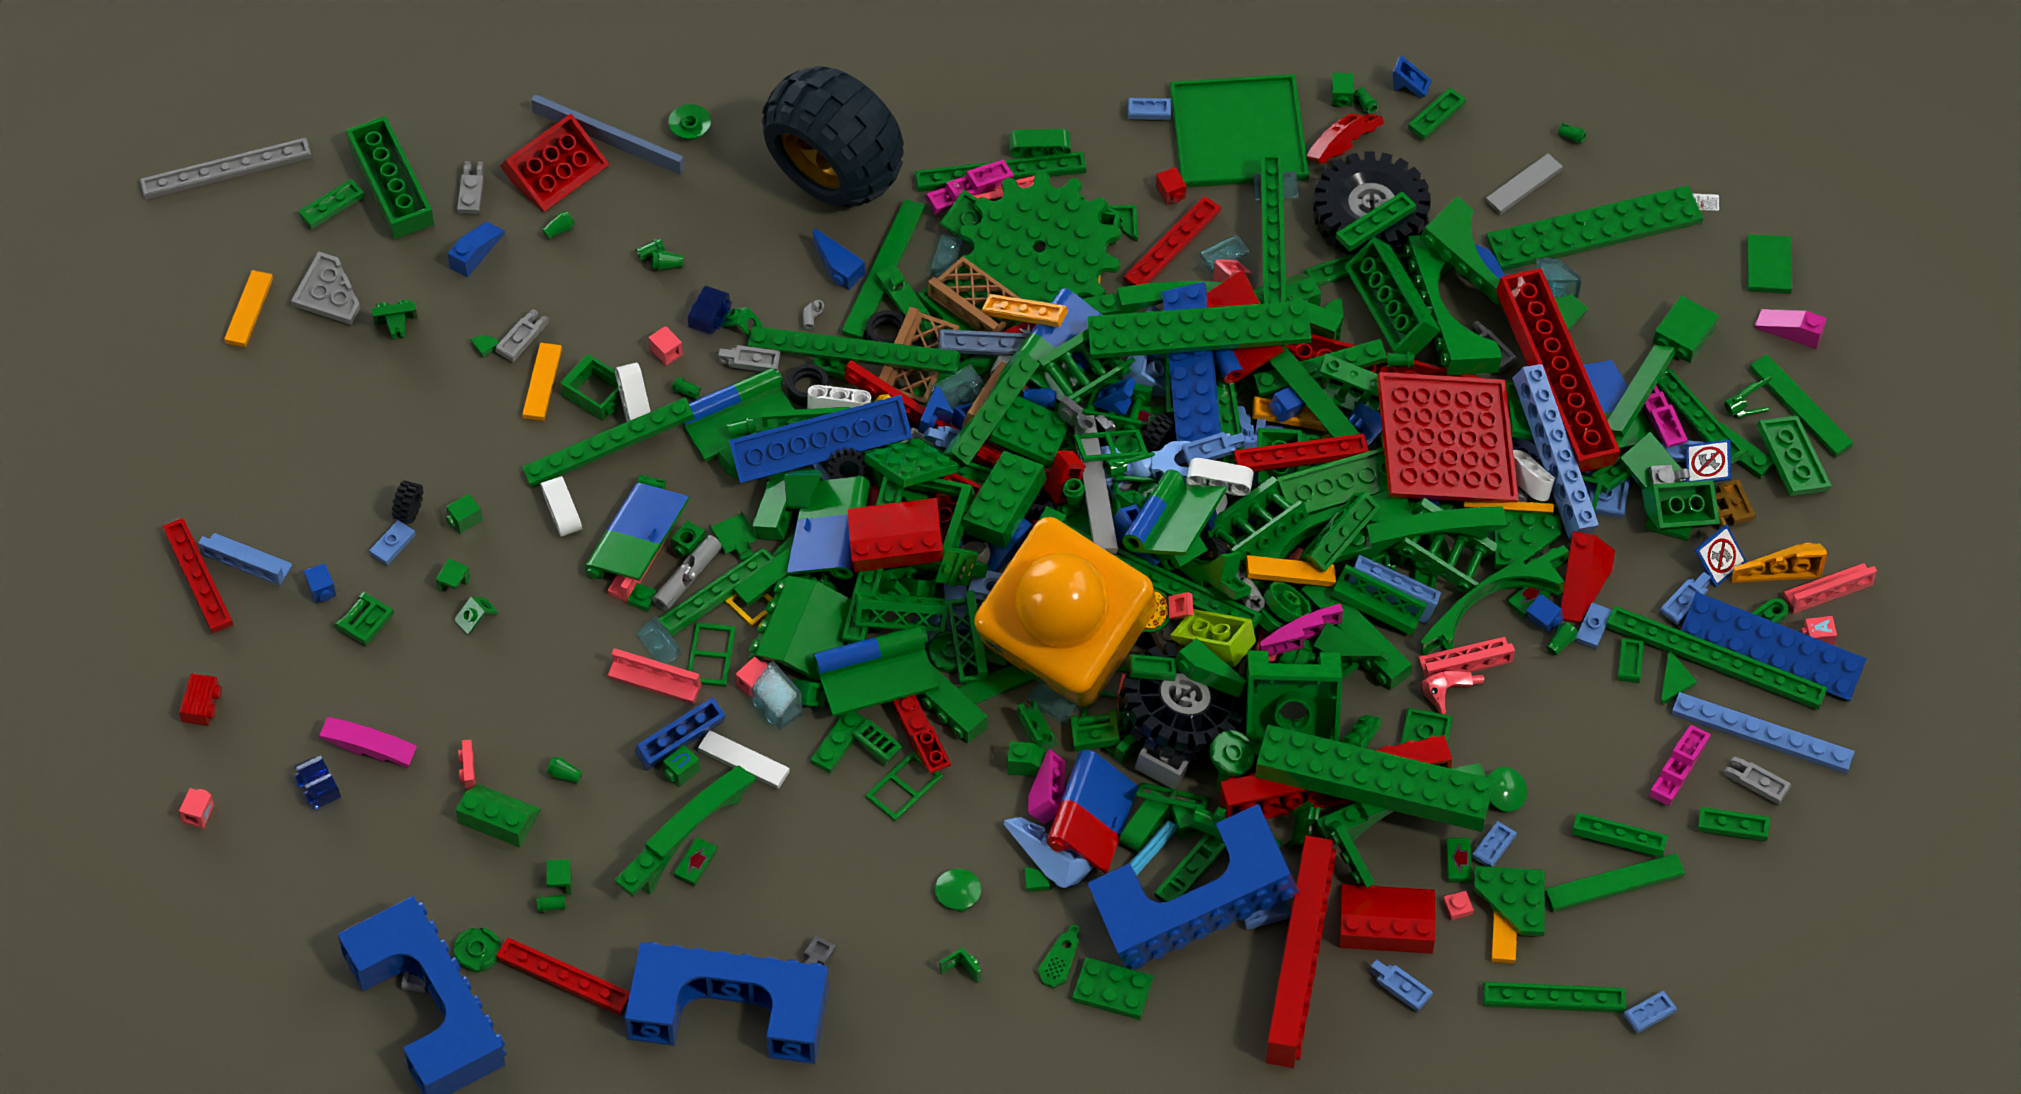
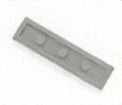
[1486,154,1563,215]

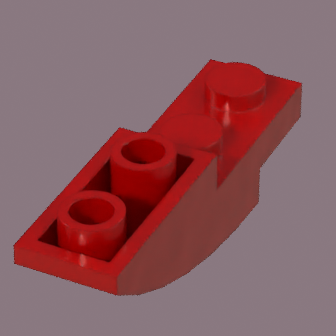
[1307,113,1384,164]
[893,695,951,774]

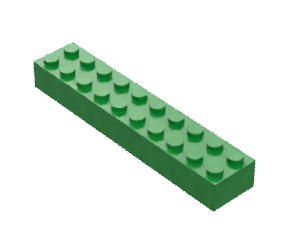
[1255,725,1495,832]

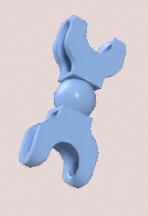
[1100,441,1190,493]

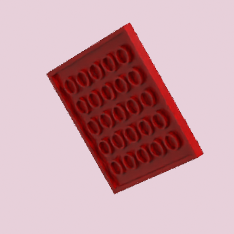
[1377,372,1519,503]

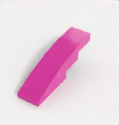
[925,159,1014,215]
[1642,385,1688,448]
[1259,603,1343,656]
[319,717,417,768]
[1649,725,1711,806]

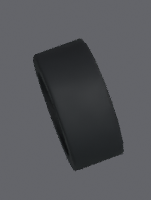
[866,310,905,343]
[787,363,829,407]

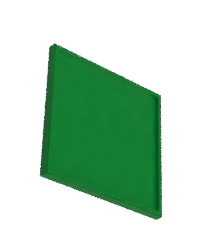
[1169,74,1309,188]

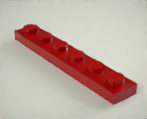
[1124,196,1221,286]
[844,360,959,430]
[1233,434,1369,471]
[163,518,233,634]
[496,937,630,1016]

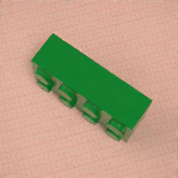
[963,451,1046,549]

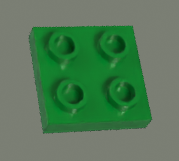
[371,299,418,340]

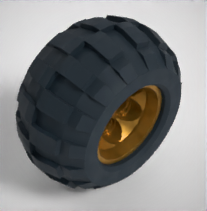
[762,66,904,207]

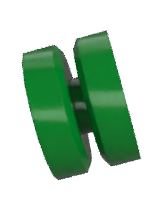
[1258,582,1311,634]

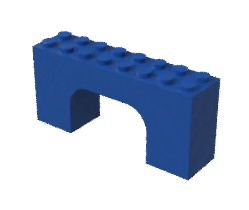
[1088,804,1299,969]
[337,896,507,1094]
[625,942,829,1064]

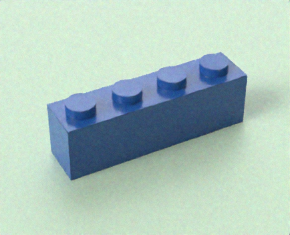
[635,697,726,770]

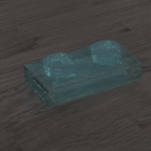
[931,234,962,275]
[1200,234,1249,272]
[1027,682,1077,725]

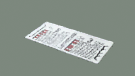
[1693,194,1719,211]

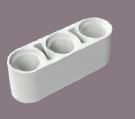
[615,362,651,422]
[807,385,871,409]
[1513,450,1554,501]
[1187,458,1254,496]
[540,476,582,537]

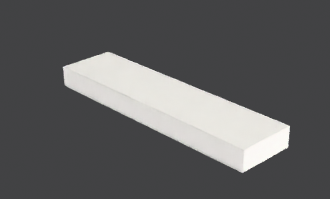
[698,730,790,789]

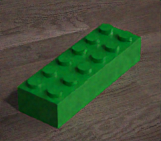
[346,116,434,239]
[1345,237,1440,356]

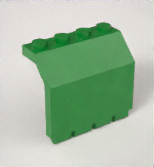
[748,576,852,682]

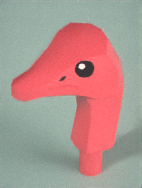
[1421,671,1484,714]

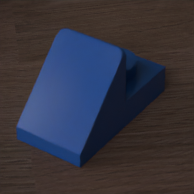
[1393,55,1432,98]
[1093,376,1136,415]
[918,386,953,434]

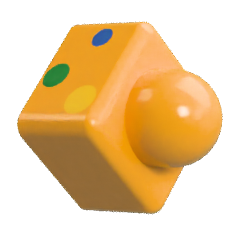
[974,517,1157,707]

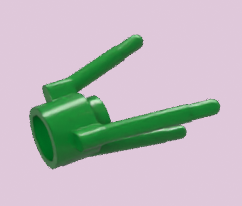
[1724,376,1773,419]
[1105,449,1158,483]

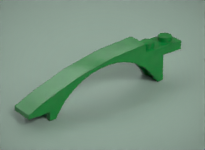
[1082,281,1223,315]
[1268,345,1360,438]
[1117,490,1252,600]
[1333,506,1508,565]
[1421,545,1569,656]
[1315,763,1487,842]
[615,765,756,897]

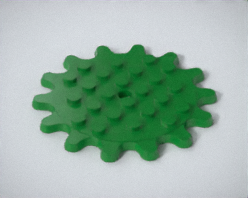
[959,171,1122,319]

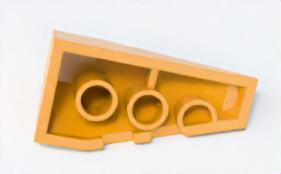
[1731,543,1827,583]

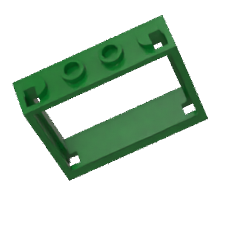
[906,478,975,572]

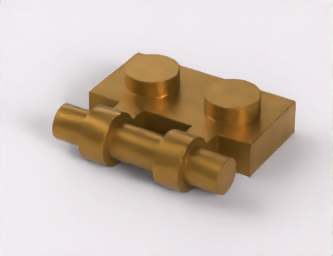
[1716,479,1756,528]

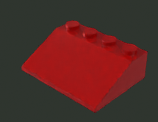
[500,113,610,212]
[847,498,944,572]
[1339,884,1436,954]

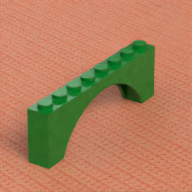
[1420,196,1588,331]
[1403,235,1502,375]
[1235,490,1421,592]

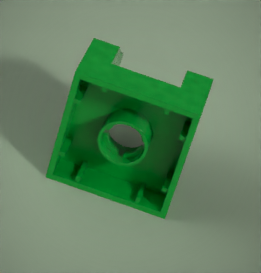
[1244,650,1342,758]

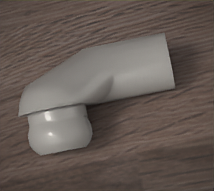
[803,300,824,330]

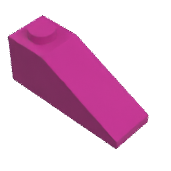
[1755,309,1827,349]
[1028,749,1066,824]

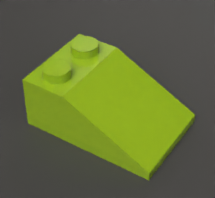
[1171,609,1256,668]

